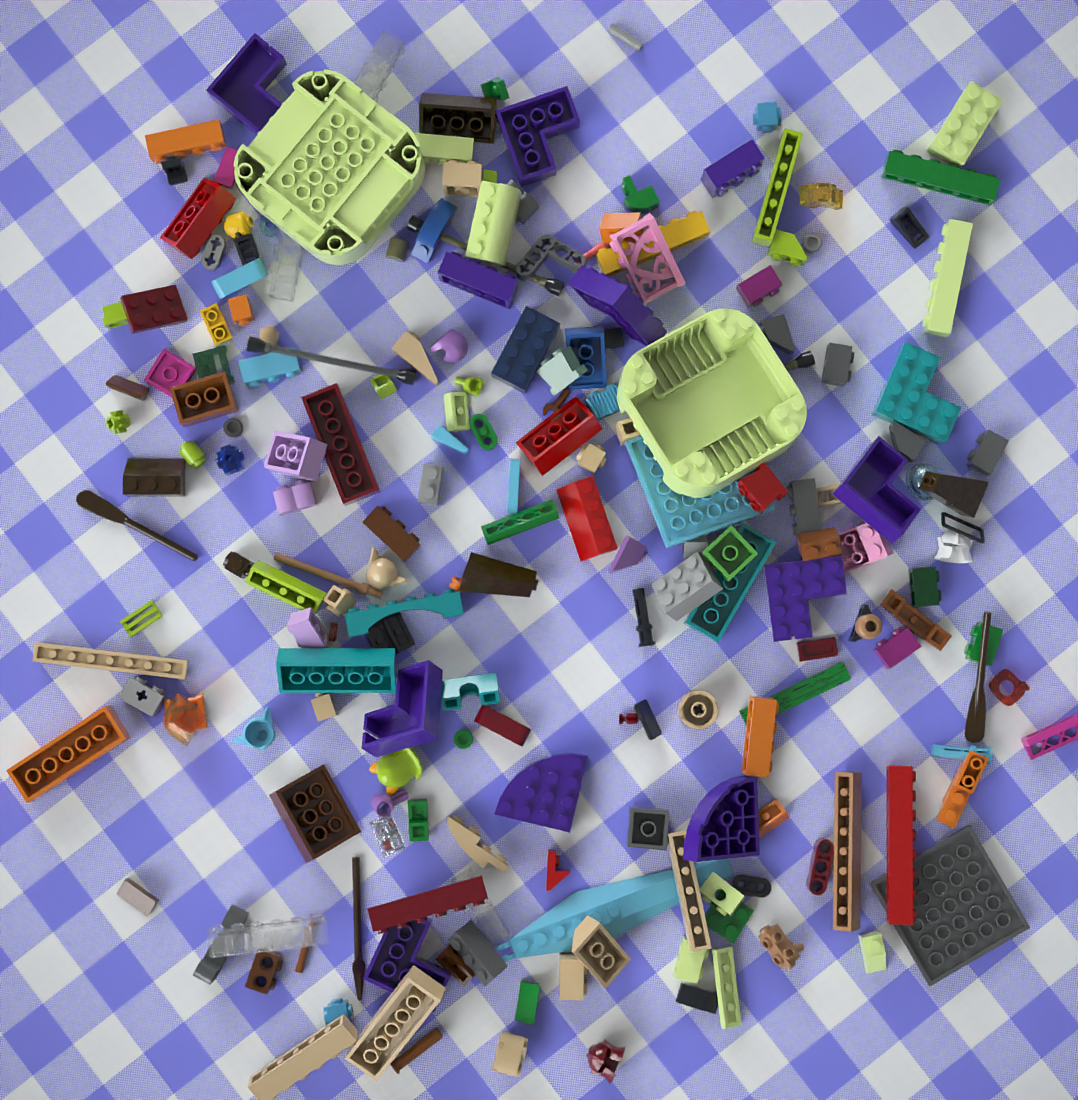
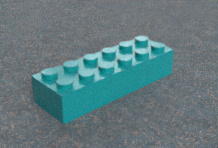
[684,523,776,643]
[276,648,397,693]

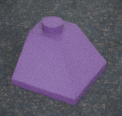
[608,535,648,573]

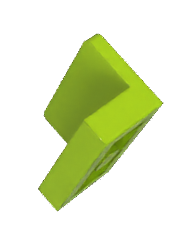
[102,302,129,329]

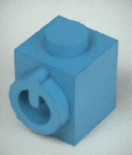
[753,102,781,133]
[323,998,354,1025]

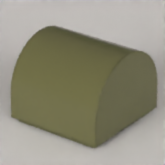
[385,238,409,262]

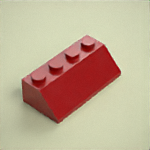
[160,177,236,259]
[516,396,603,476]
[556,476,618,562]

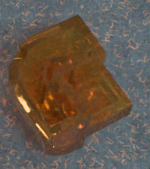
[163,692,209,747]

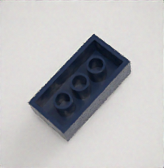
[491,306,560,394]

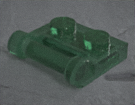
[193,345,235,384]

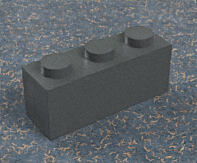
[787,478,822,537]
[448,920,508,986]

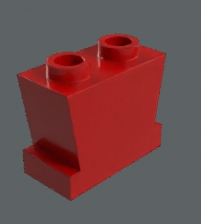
[737,462,788,514]

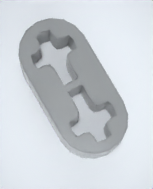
[201,234,226,271]

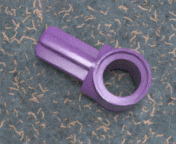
[370,789,409,817]

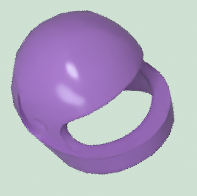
[430,329,468,363]

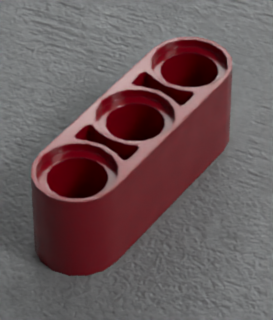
[473,705,531,747]
[806,837,834,895]

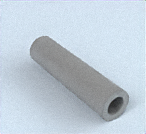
[608,23,644,52]

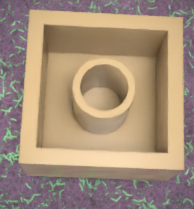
[442,160,483,197]
[559,953,588,1000]

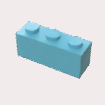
[239,347,302,388]

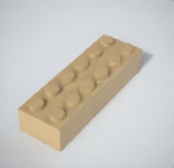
[344,965,446,1081]

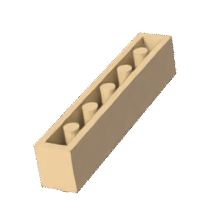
[667,830,712,953]
[248,1014,358,1100]

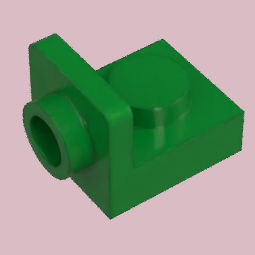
[480,78,510,101]

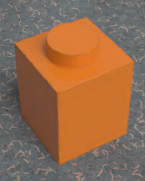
[228,294,255,326]

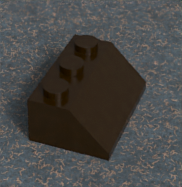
[123,458,186,497]

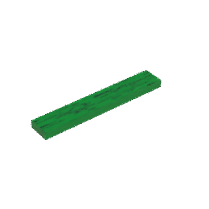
[739,662,851,725]

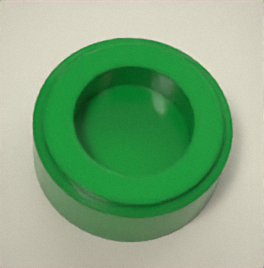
[454,729,473,749]

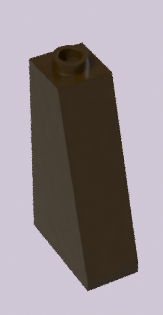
[919,471,989,518]
[459,552,539,597]

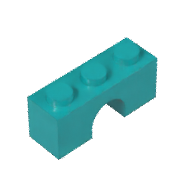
[441,673,500,711]

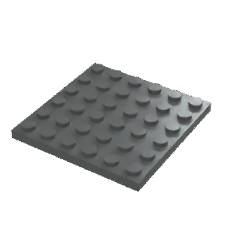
[869,825,1030,986]

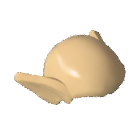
[366,547,407,590]

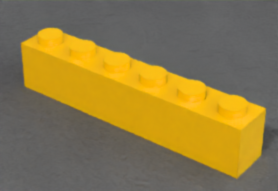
[596,211,711,277]

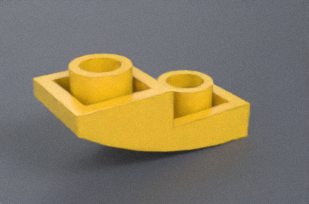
[200,303,233,346]

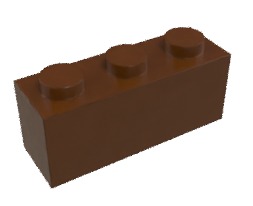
[362,506,421,563]

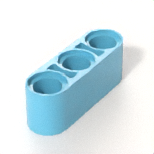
[211,258,269,299]

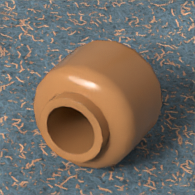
[855,614,883,639]

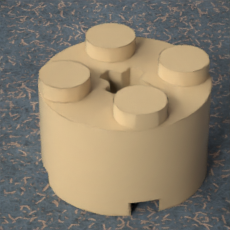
[678,690,718,729]
[492,1031,528,1077]

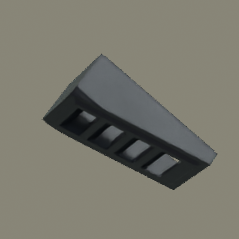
[889,207,930,249]
[233,233,261,266]

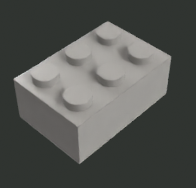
[651,551,723,621]

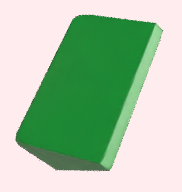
[515,981,540,1025]

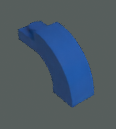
[411,198,458,263]

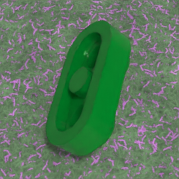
[470,414,498,451]

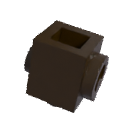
[223,551,254,579]

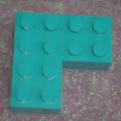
[872,342,961,445]

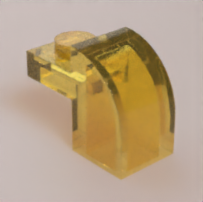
[799,183,843,210]

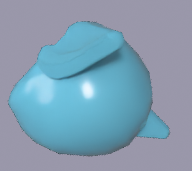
[233,706,276,750]

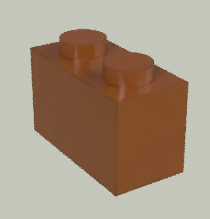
[797,527,842,561]

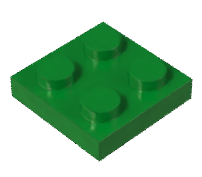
[705,890,754,943]

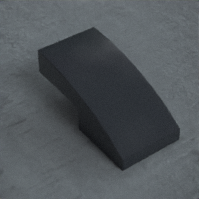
[676,983,718,1014]

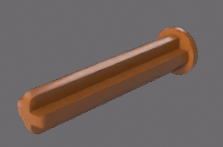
[390,1028,443,1074]

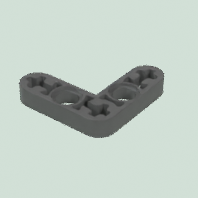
[516,235,586,281]

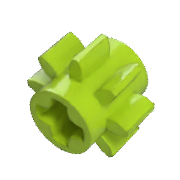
[106,410,131,434]

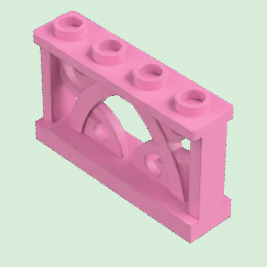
[609,213,686,305]

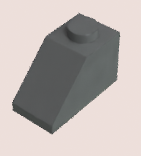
[759,314,795,355]
[889,421,927,463]

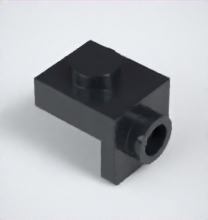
[161,156,188,186]

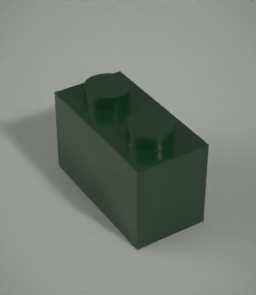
[908,567,941,607]

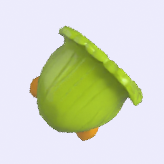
[369,747,423,795]

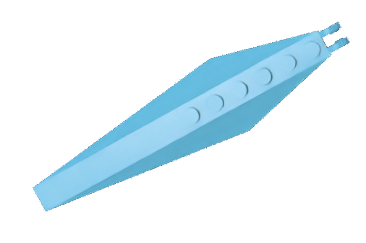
[496,859,734,962]

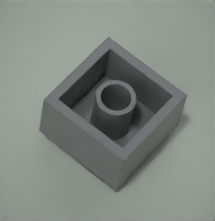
[626,806,670,850]

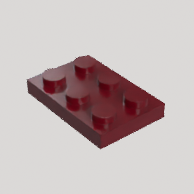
[120,284,188,334]

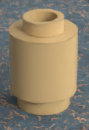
[259,326,280,354]

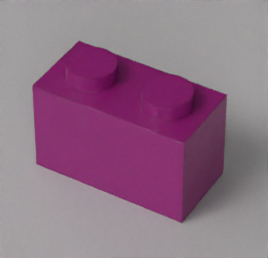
[736,265,782,307]
[873,627,922,669]

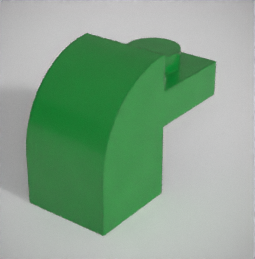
[620,175,660,214]

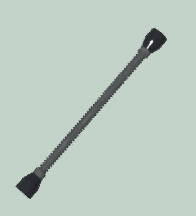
[247,336,416,385]

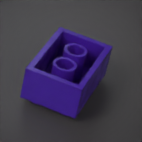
[701,139,765,198]

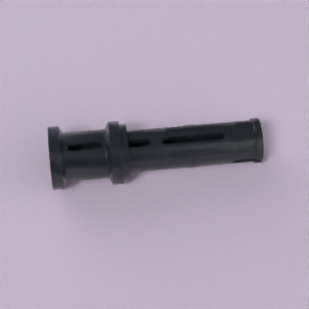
[632,588,656,647]

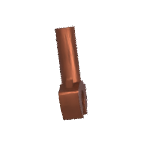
[543,388,571,421]

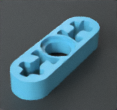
[508,459,520,514]

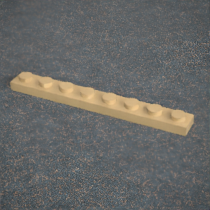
[32,642,189,680]

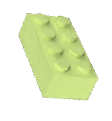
[927,81,1003,168]

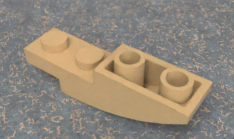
[446,814,509,873]

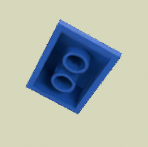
[565,326,607,390]

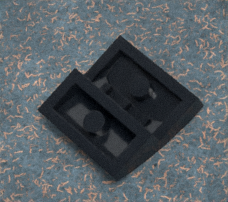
[365,612,415,654]

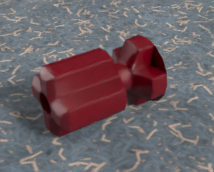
[619,713,638,725]

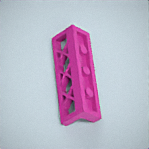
[1021,713,1078,760]

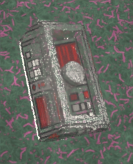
[369,814,405,858]

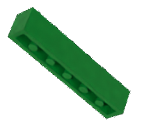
[881,150,1000,205]

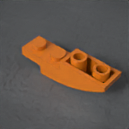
[935,750,989,829]

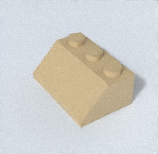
[572,915,631,989]

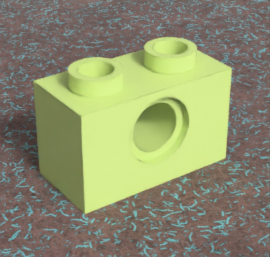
[699,872,745,916]

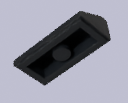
[633,699,662,740]

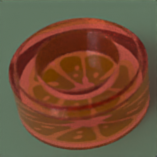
[328,622,338,642]

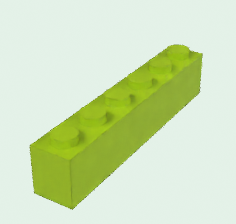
[751,128,803,247]

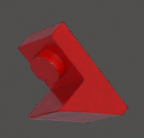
[546,849,571,891]

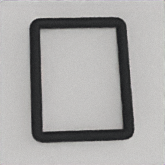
[941,512,985,543]

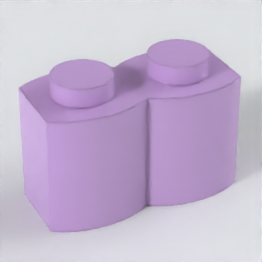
[273,480,317,515]

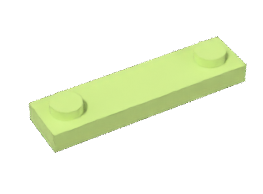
[712,946,742,1029]

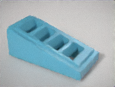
[430,425,469,455]

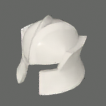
[934,529,973,563]

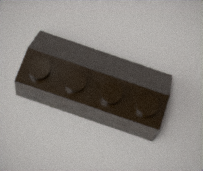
[419,93,497,143]

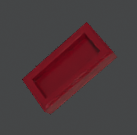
[796,637,838,662]

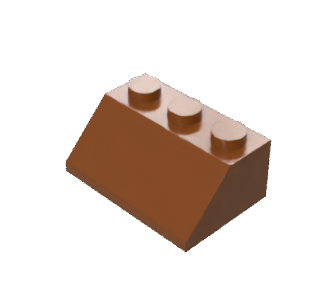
[170,371,239,427]

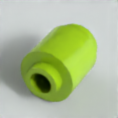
[179,440,207,469]

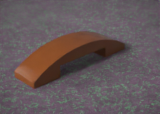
[880,589,952,651]

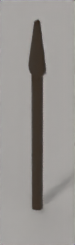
[352,857,365,1001]

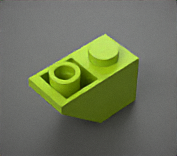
[767,229,807,266]

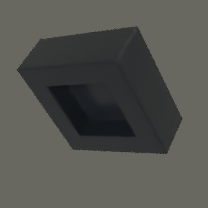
[604,327,624,349]

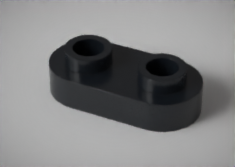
[732,874,771,898]

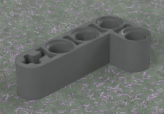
[193,904,250,985]

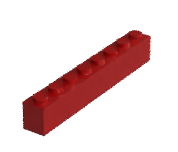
[886,765,916,925]

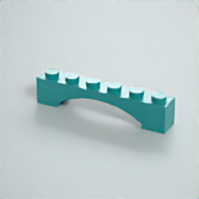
[344,589,464,637]

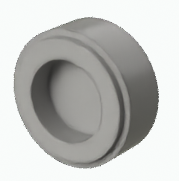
[802,233,822,253]

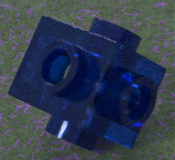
[215,444,245,476]

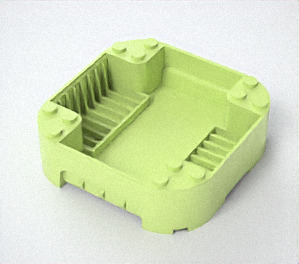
[234,69,425,265]
[617,308,807,498]

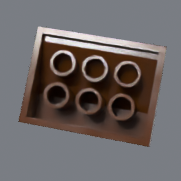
[269,764,361,863]

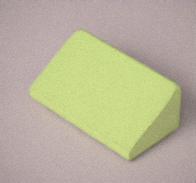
[444,392,470,432]

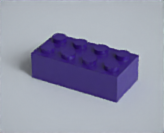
[438,251,518,309]

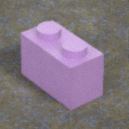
[287,607,328,648]

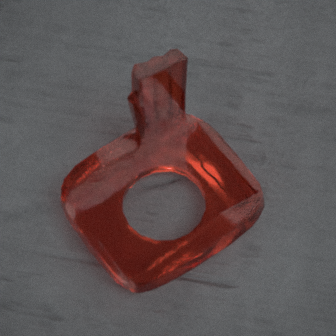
[988,669,1030,706]

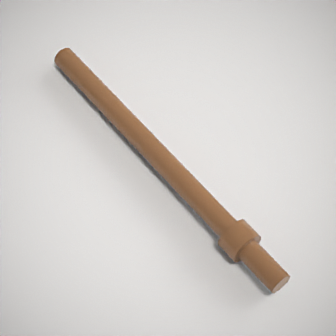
[274,552,383,599]

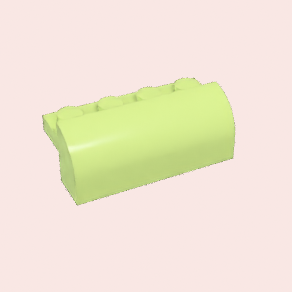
[465,181,522,267]

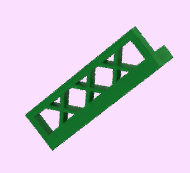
[481,500,559,545]

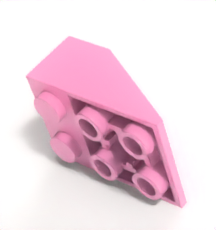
[830,523,894,573]

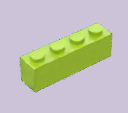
[245,560,327,615]

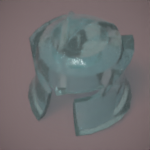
[906,463,938,500]

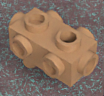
[758,924,804,971]

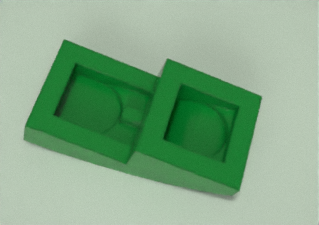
[407,799,429,842]

